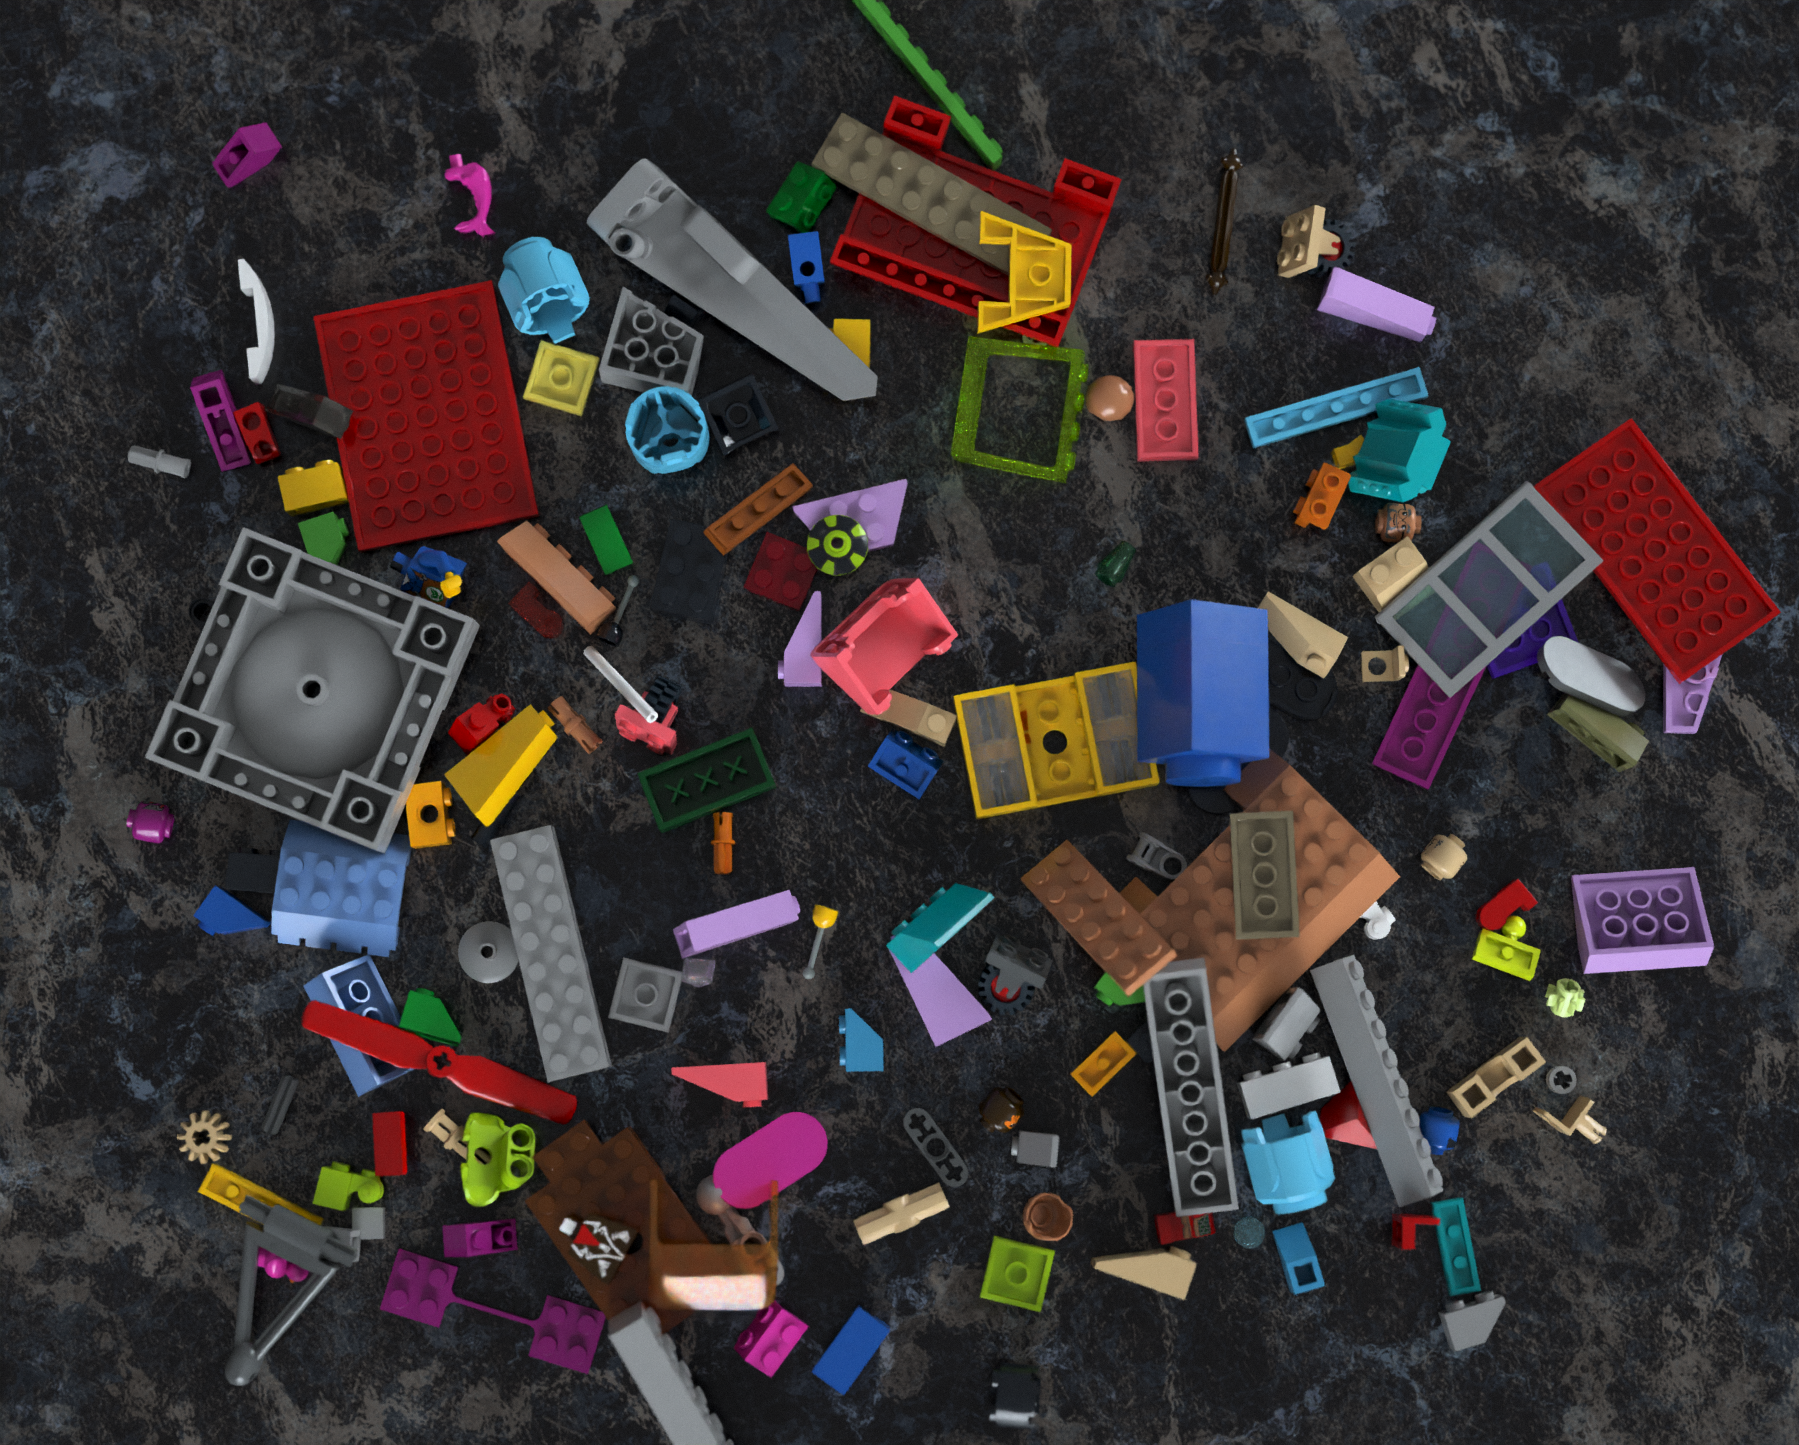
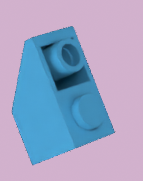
[839,1009,884,1072]
[1272,1222,1325,1295]

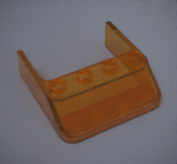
[648,1180,778,1310]

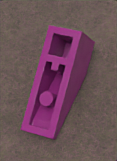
[190,369,251,472]

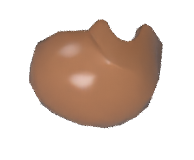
[1085,375,1134,421]
[1023,1193,1073,1241]

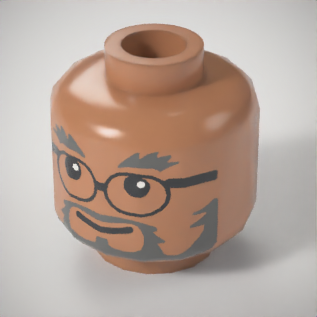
[1375,503,1422,543]

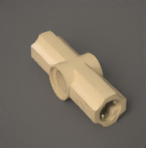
[853,1182,950,1245]

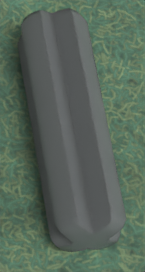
[261,1074,299,1135]

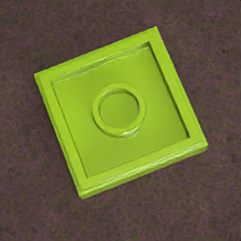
[980,1235,1055,1312]

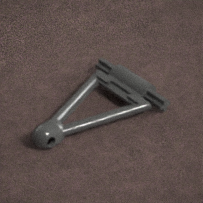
[225,1195,358,1386]

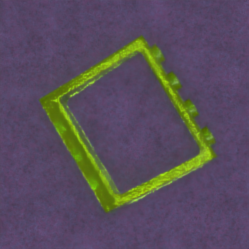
[951,336,1089,483]

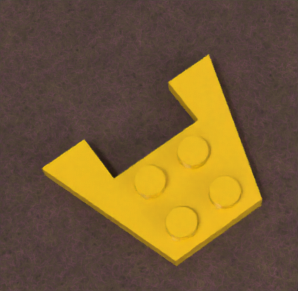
[977,211,1072,334]

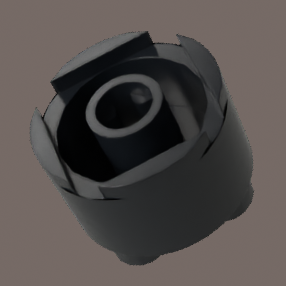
[990,1363,1041,1430]

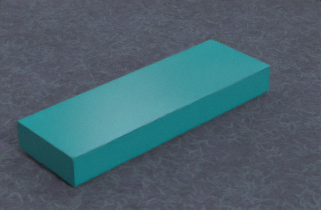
[1430,1197,1481,1296]

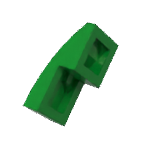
[579,504,633,575]

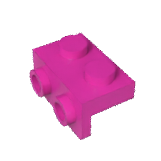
[734,1298,809,1377]

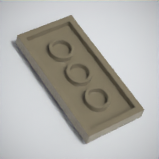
[1230,811,1300,940]

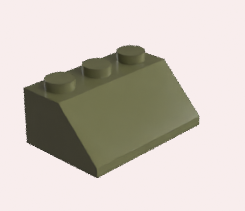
[1547,693,1649,772]

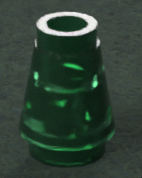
[1095,541,1136,587]

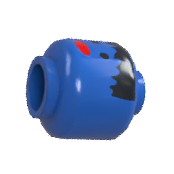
[1419,1107,1460,1155]

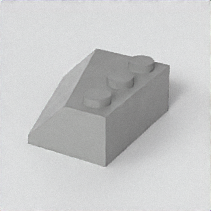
[599,287,704,396]

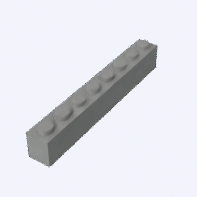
[1310,955,1443,1207]

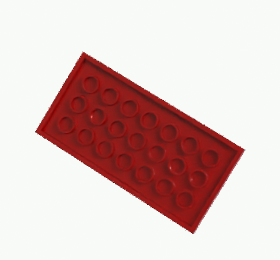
[1533,418,1781,684]

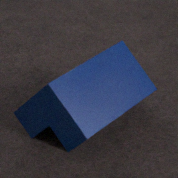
[812,1305,890,1396]

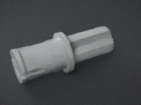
[128,445,191,478]

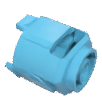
[498,237,589,344]
[625,386,710,474]
[1242,1110,1335,1214]

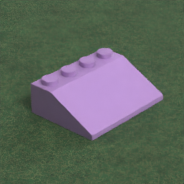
[1571,867,1714,974]

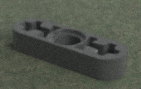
[903,1108,968,1187]

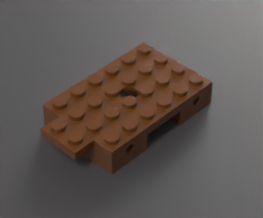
[525,1120,738,1335]

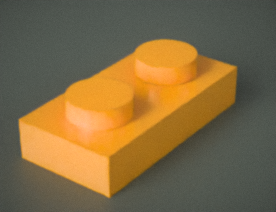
[1070,1031,1137,1097]

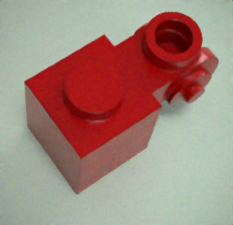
[448,693,516,755]

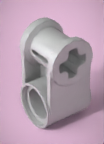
[1126,832,1187,882]

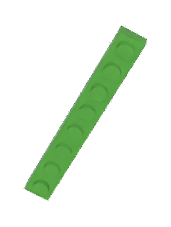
[852,0,1003,171]

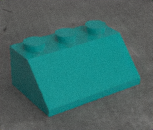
[886,883,995,973]

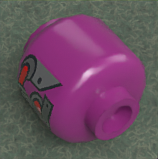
[126,801,175,844]

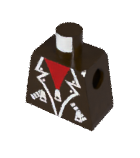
[559,1212,640,1285]

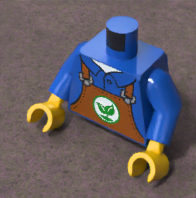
[390,546,467,608]

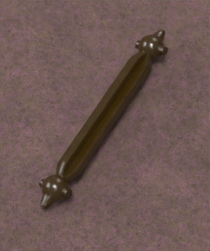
[1205,148,1243,295]

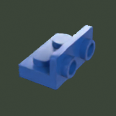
[868,729,944,799]

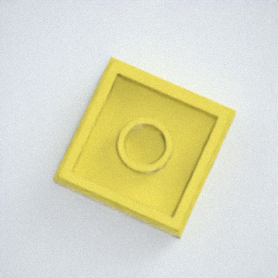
[523,340,600,416]

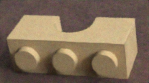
[1446,1037,1546,1118]

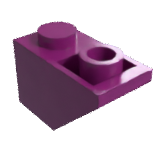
[443,1218,518,1257]

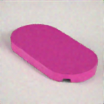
[713,1112,827,1209]

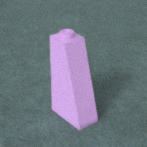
[1317,267,1436,342]
[673,890,800,959]
[888,936,992,1047]

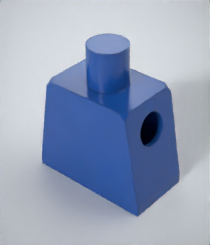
[788,231,825,304]

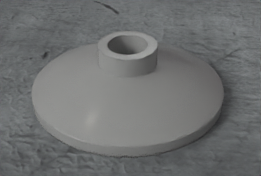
[458,921,519,983]

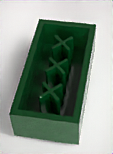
[637,727,777,833]

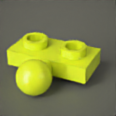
[1472,915,1541,981]

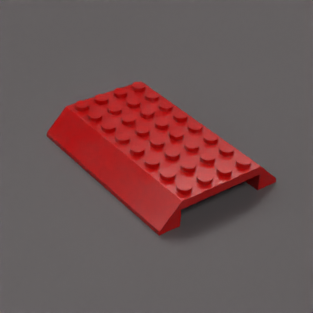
[830,95,1122,348]

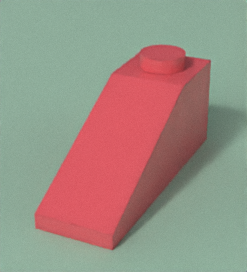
[671,1062,768,1107]

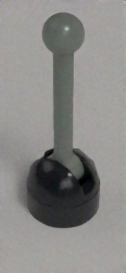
[596,575,639,647]

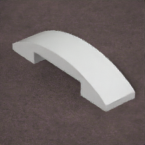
[238,259,275,385]

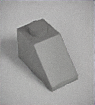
[1011,1130,1059,1168]

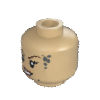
[1421,834,1467,881]

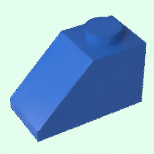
[193,885,271,936]

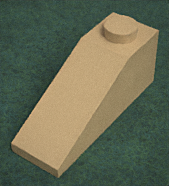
[1258,592,1348,678]
[860,690,957,747]

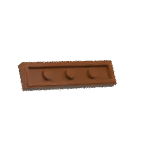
[704,463,813,556]

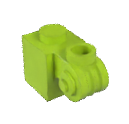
[313,1161,384,1211]

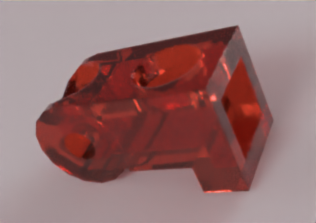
[508,582,564,639]

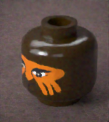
[978,1086,1024,1133]

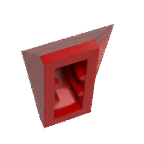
[1319,1081,1377,1149]

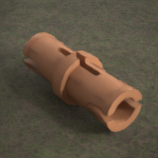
[548,696,603,754]

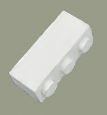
[1237,1052,1340,1119]

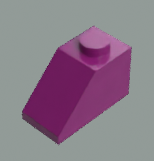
[212,122,282,188]

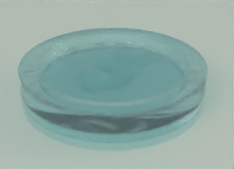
[1233,1217,1265,1248]

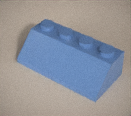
[304,955,414,1097]

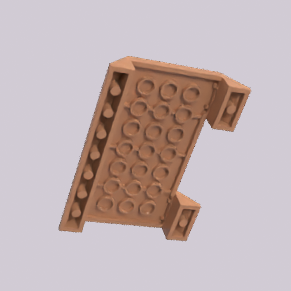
[1119,748,1400,1052]

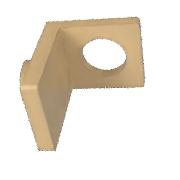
[1361,646,1409,682]

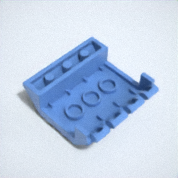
[271,820,412,957]

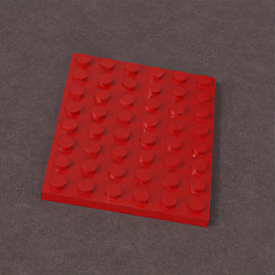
[313,280,539,553]

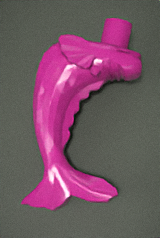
[445,154,495,237]

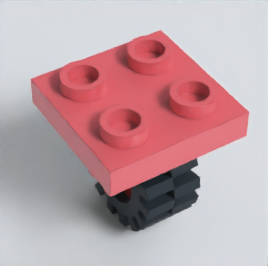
[615,676,682,755]

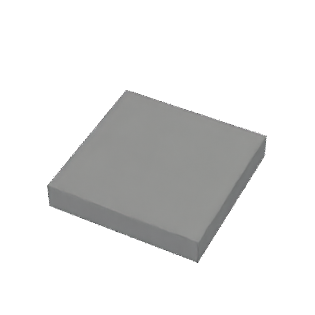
[608,957,684,1032]

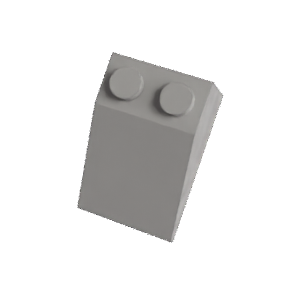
[1251,987,1321,1061]

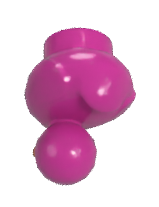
[257,1247,308,1283]

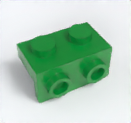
[766,161,836,233]

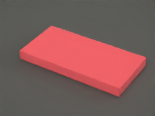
[1133,339,1199,462]

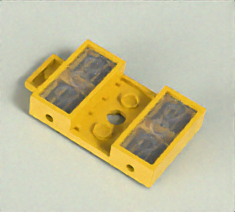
[953,661,1160,820]

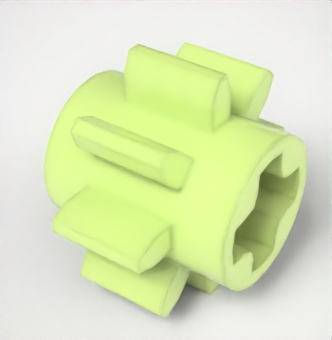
[1545,978,1586,1017]

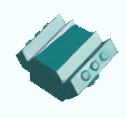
[1348,399,1451,502]

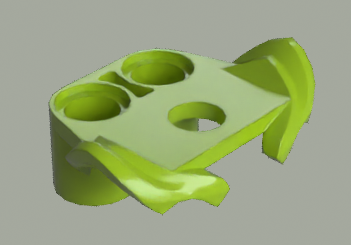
[460,1112,535,1207]

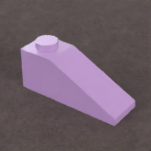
[778,591,822,687]

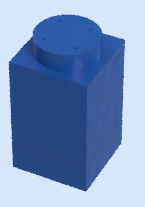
[1137,600,1269,787]

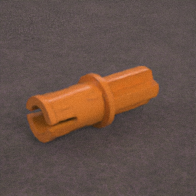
[711,812,735,875]

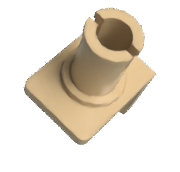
[1533,1096,1607,1144]

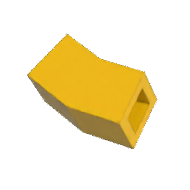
[1331,435,1364,469]

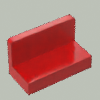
[372,1111,407,1176]
[1392,1213,1440,1250]

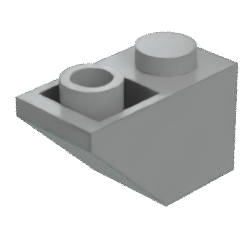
[1438,1291,1506,1352]

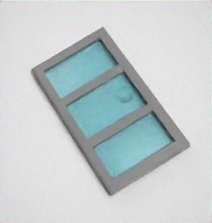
[1375,481,1603,698]

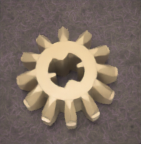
[177,1110,232,1164]

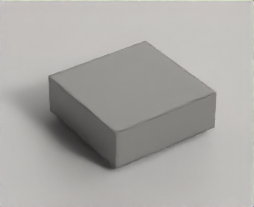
[352,1207,385,1239]

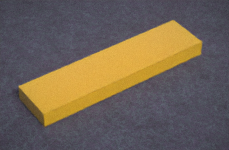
[198,1163,324,1225]

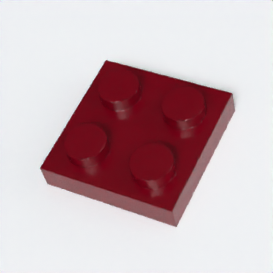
[743,532,818,612]

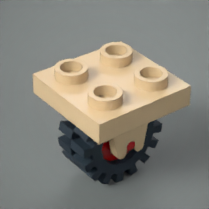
[1277,205,1355,278]

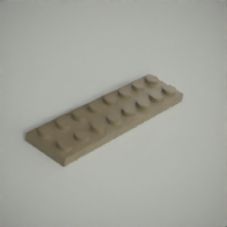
[812,113,1052,276]

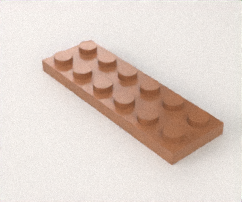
[1020,840,1177,997]

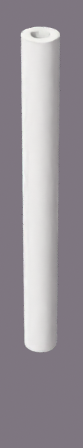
[584,646,658,723]

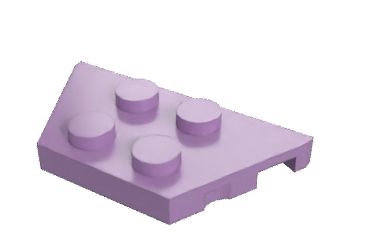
[793,479,907,552]

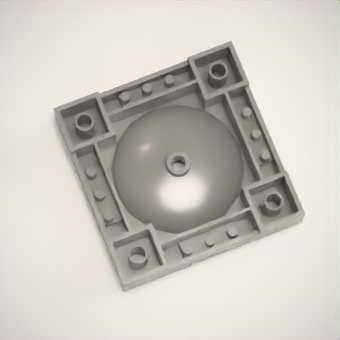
[145,527,480,853]

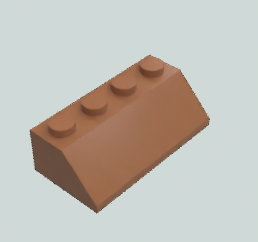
[497,521,617,635]

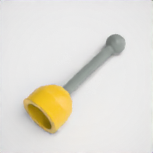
[803,904,839,979]

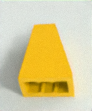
[444,704,558,827]

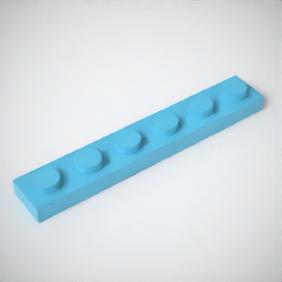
[1244,367,1428,448]

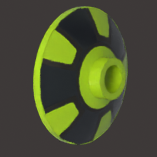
[807,515,868,576]

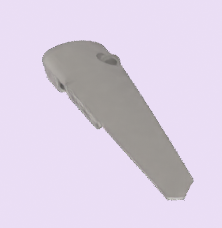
[587,159,878,401]

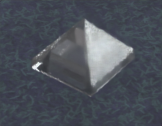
[681,958,715,987]

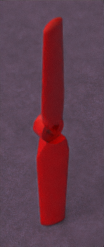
[302,1000,577,1125]

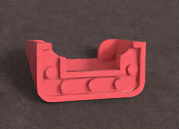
[810,578,958,715]

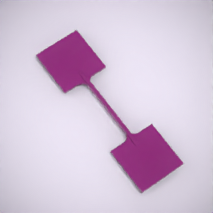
[380,1248,606,1374]

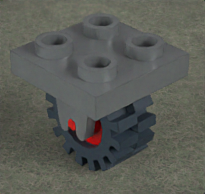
[978,933,1053,1015]

